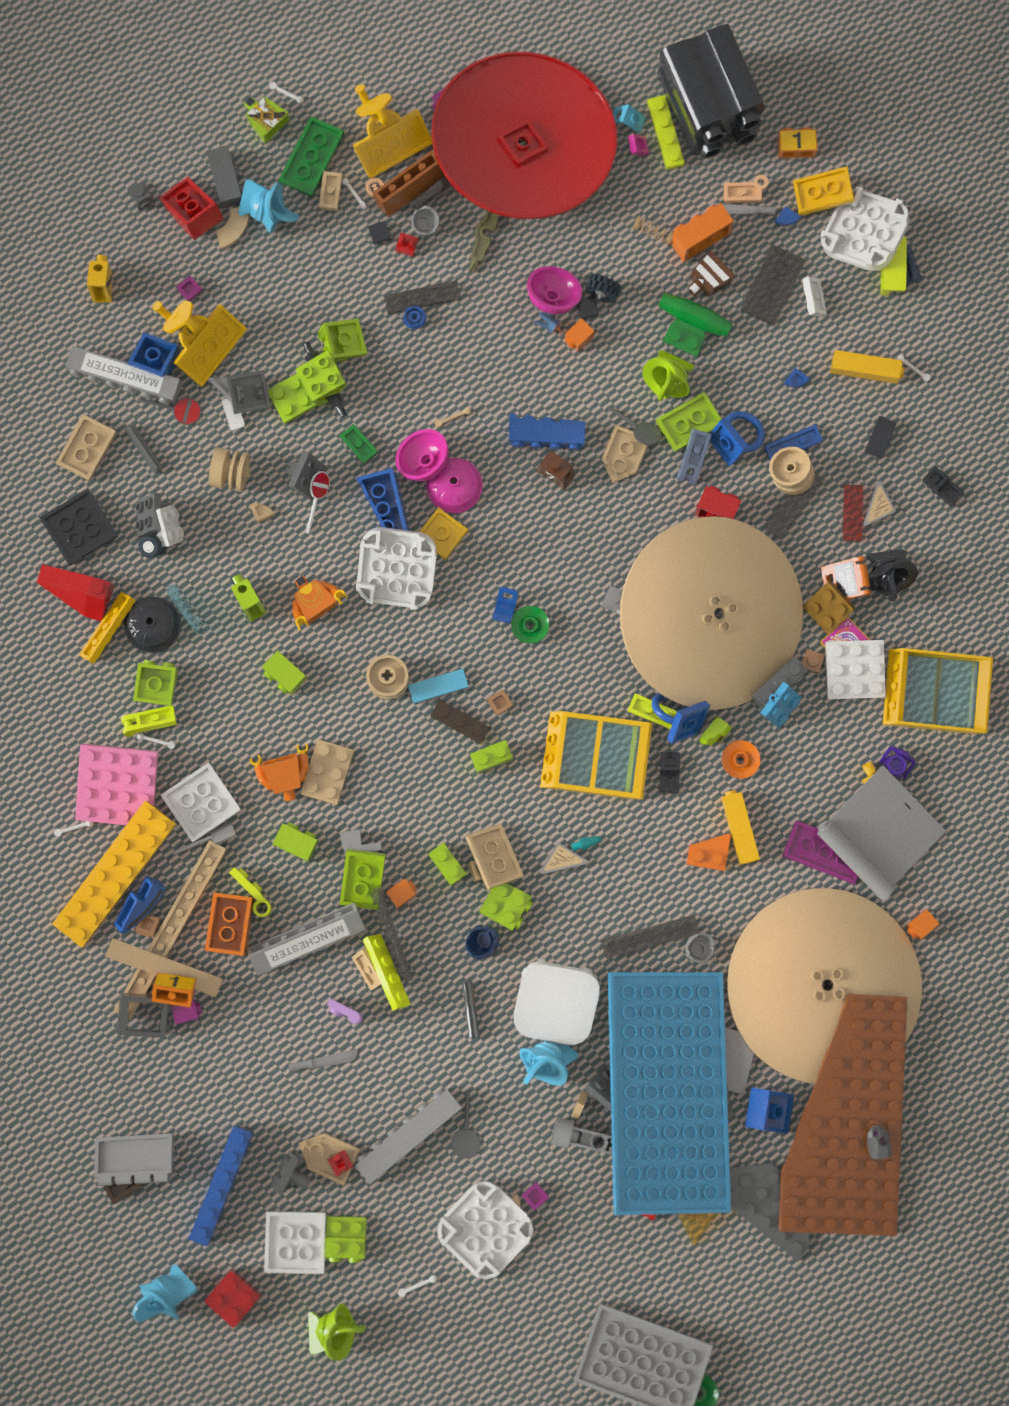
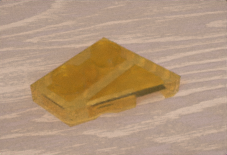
[678,1213,719,1245]

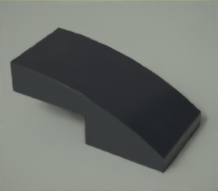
[864,416,897,459]
[922,466,964,507]
[660,752,680,794]

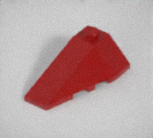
[36,564,115,622]

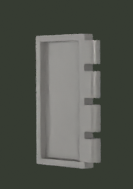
[94,1133,174,1186]

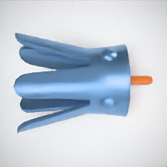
[533,312,561,334]

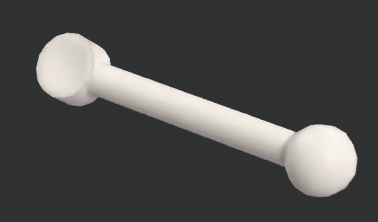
[269,82,304,104]
[342,178,367,210]
[897,355,930,382]
[137,733,176,749]
[54,821,93,836]
[398,1275,437,1297]

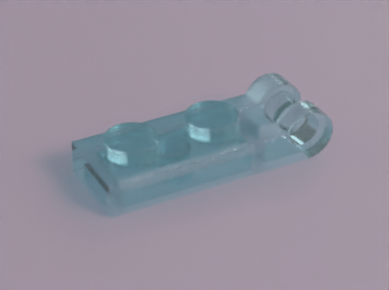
[167,585,204,635]

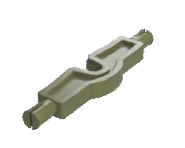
[468,211,499,273]

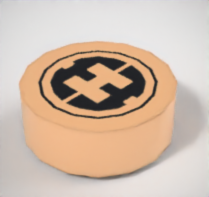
[366,178,384,198]

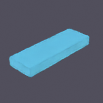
[408,669,469,704]

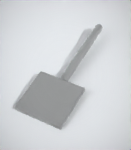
[172,822,236,855]

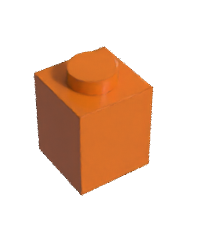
[565,318,595,352]
[386,878,417,909]
[906,909,939,940]

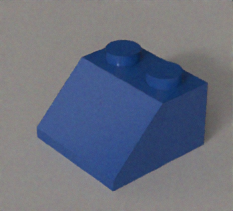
[128,332,180,377]
[745,1087,794,1134]

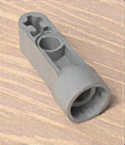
[551,1117,612,1155]

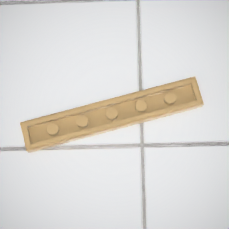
[105,938,222,997]

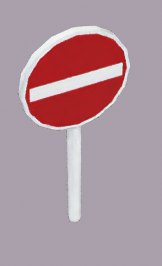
[306,471,330,534]

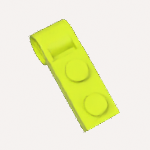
[229,867,272,918]

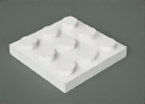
[825,640,886,699]
[161,762,241,843]
[264,1211,326,1274]

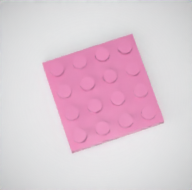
[75,743,158,825]

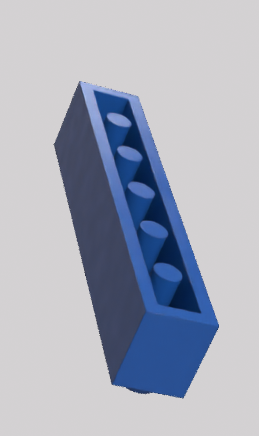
[189,1125,254,1247]

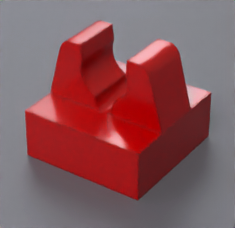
[395,233,419,257]
[327,1149,354,1177]

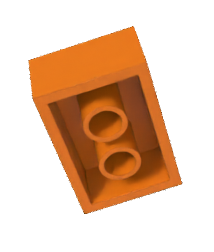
[671,203,733,263]
[205,892,255,957]

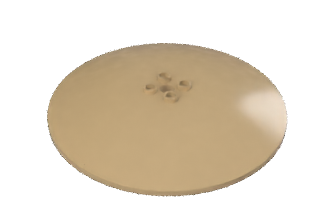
[620,517,803,710]
[727,888,922,1084]

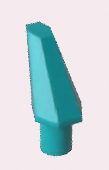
[571,836,602,851]

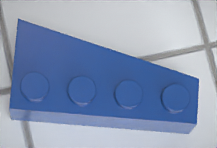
[356,468,410,531]

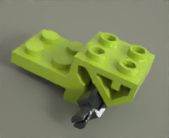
[268,341,348,424]

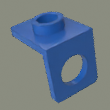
[492,587,518,623]

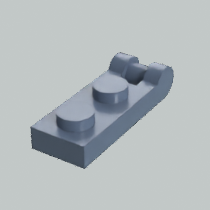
[677,429,712,485]

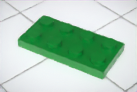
[278,116,344,197]

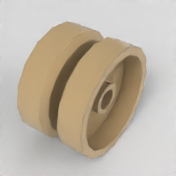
[769,447,815,495]
[366,655,410,700]

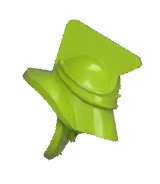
[642,350,694,402]
[308,1303,366,1361]

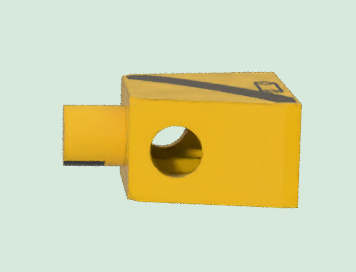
[87,255,113,303]

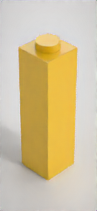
[830,350,905,384]
[721,790,760,866]

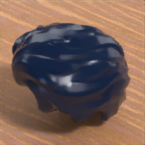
[465,925,500,960]

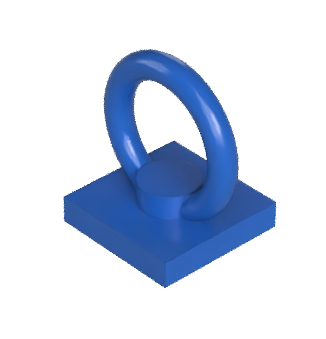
[709,411,765,467]
[652,693,710,744]

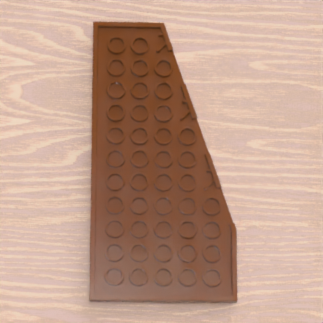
[778,994,908,1236]

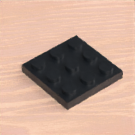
[40,488,118,566]

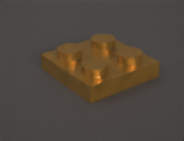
[803,580,856,634]

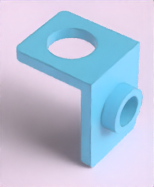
[613,105,646,133]

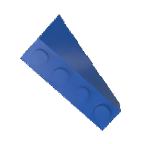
[509,413,585,451]

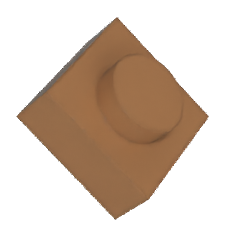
[802,649,825,674]
[487,689,513,716]
[135,915,161,938]

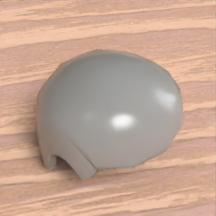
[411,206,440,236]
[686,933,716,963]

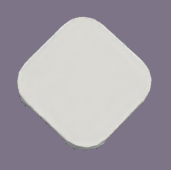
[820,187,910,271]
[356,527,437,610]
[514,959,599,1045]
[437,1181,533,1279]

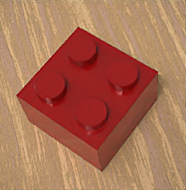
[695,486,741,519]
[204,1269,262,1328]

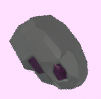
[867,1125,892,1159]

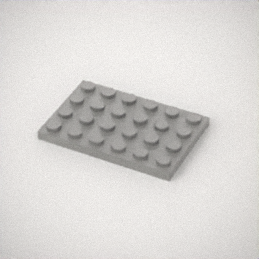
[574,1303,713,1406]

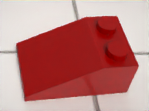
[158,176,224,240]

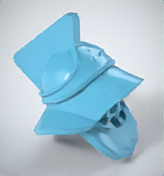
[238,179,299,234]
[519,1041,578,1086]
[133,1264,197,1322]

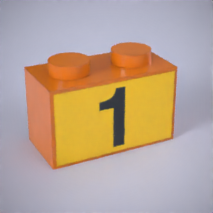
[777,127,817,158]
[152,972,196,1008]

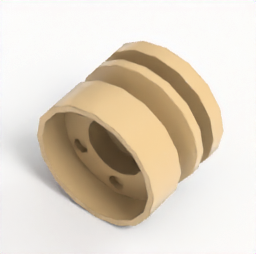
[209,447,250,492]

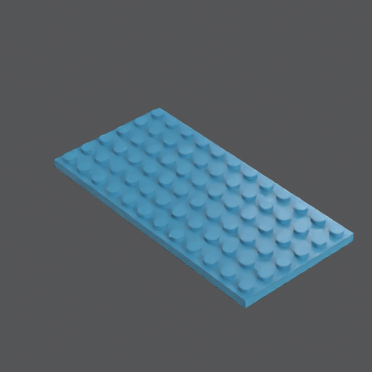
[608,972,731,1215]

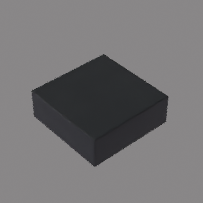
[368,221,391,245]
[576,296,599,319]

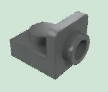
[127,181,155,210]

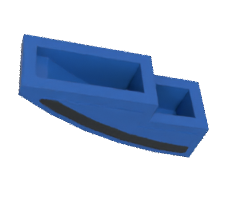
[114,876,166,934]

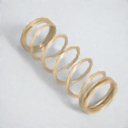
[633,215,674,246]

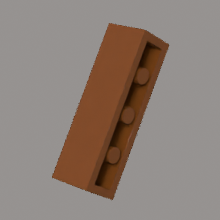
[373,150,445,217]

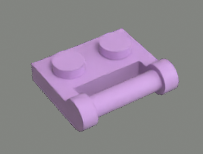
[327,999,363,1024]

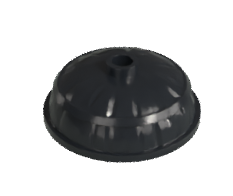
[124,597,181,653]

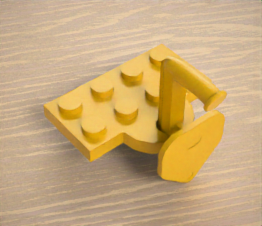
[353,84,432,179]
[153,301,247,387]

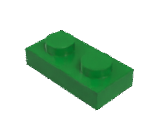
[339,424,378,465]

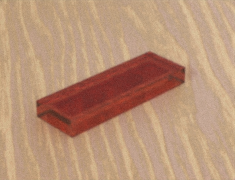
[842,484,863,542]

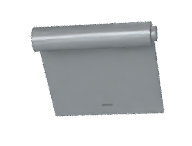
[817,765,946,900]

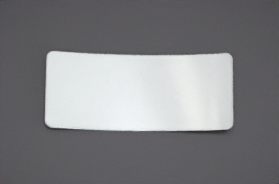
[222,399,245,430]

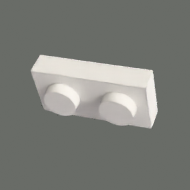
[803,277,827,317]

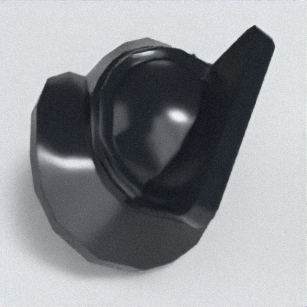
[867,549,918,602]

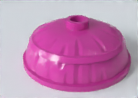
[527,266,582,314]
[395,429,449,481]
[426,458,483,513]

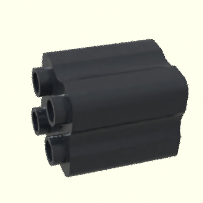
[657,24,765,159]

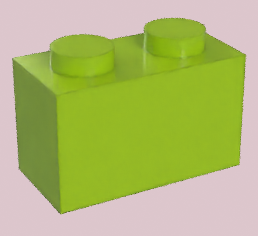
[262,650,307,695]
[470,740,513,775]
[273,822,319,862]
[428,842,467,887]

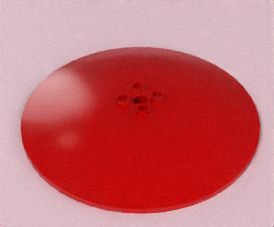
[431,52,617,219]

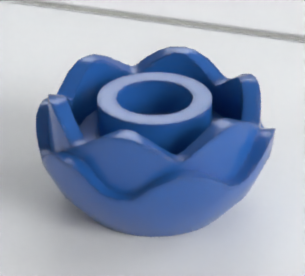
[403,306,426,329]

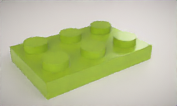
[656,392,721,452]
[339,848,386,910]

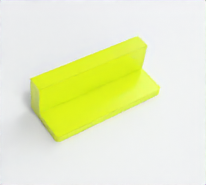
[881,236,907,296]

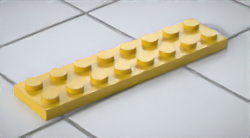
[52,801,177,948]

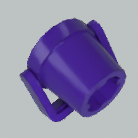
[879,745,916,779]

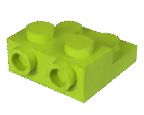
[318,319,368,362]
[133,660,178,706]
[479,884,533,931]
[325,1216,367,1263]

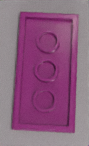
[782,820,858,885]

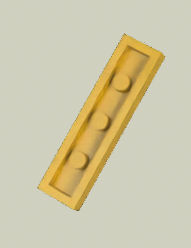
[79,592,136,664]

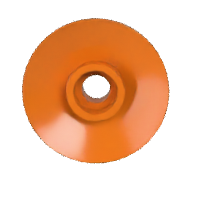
[722,740,760,779]

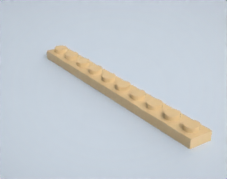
[113,840,227,1021]

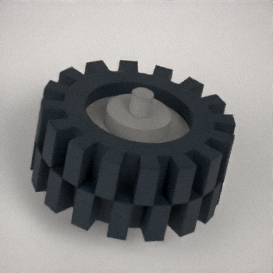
[585,273,622,303]

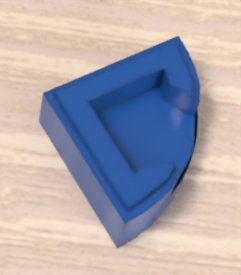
[775,206,801,226]
[784,368,810,388]

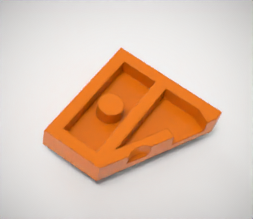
[686,834,731,871]

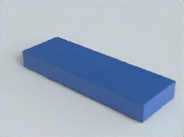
[764,424,823,461]

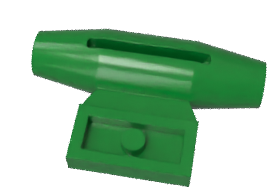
[658,293,733,357]

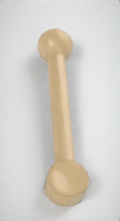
[435,407,472,428]

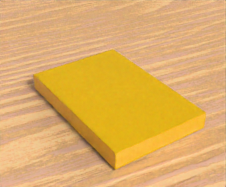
[793,166,855,216]

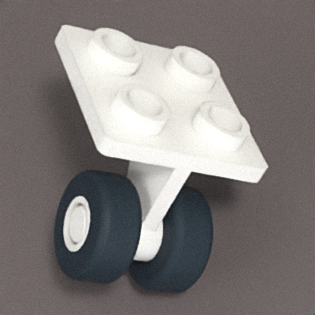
[138,504,184,558]

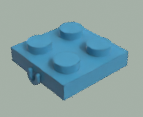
[760,682,802,728]

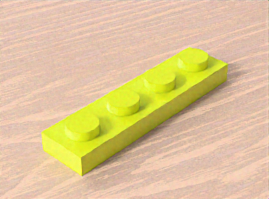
[647,95,685,170]
[363,934,411,1011]

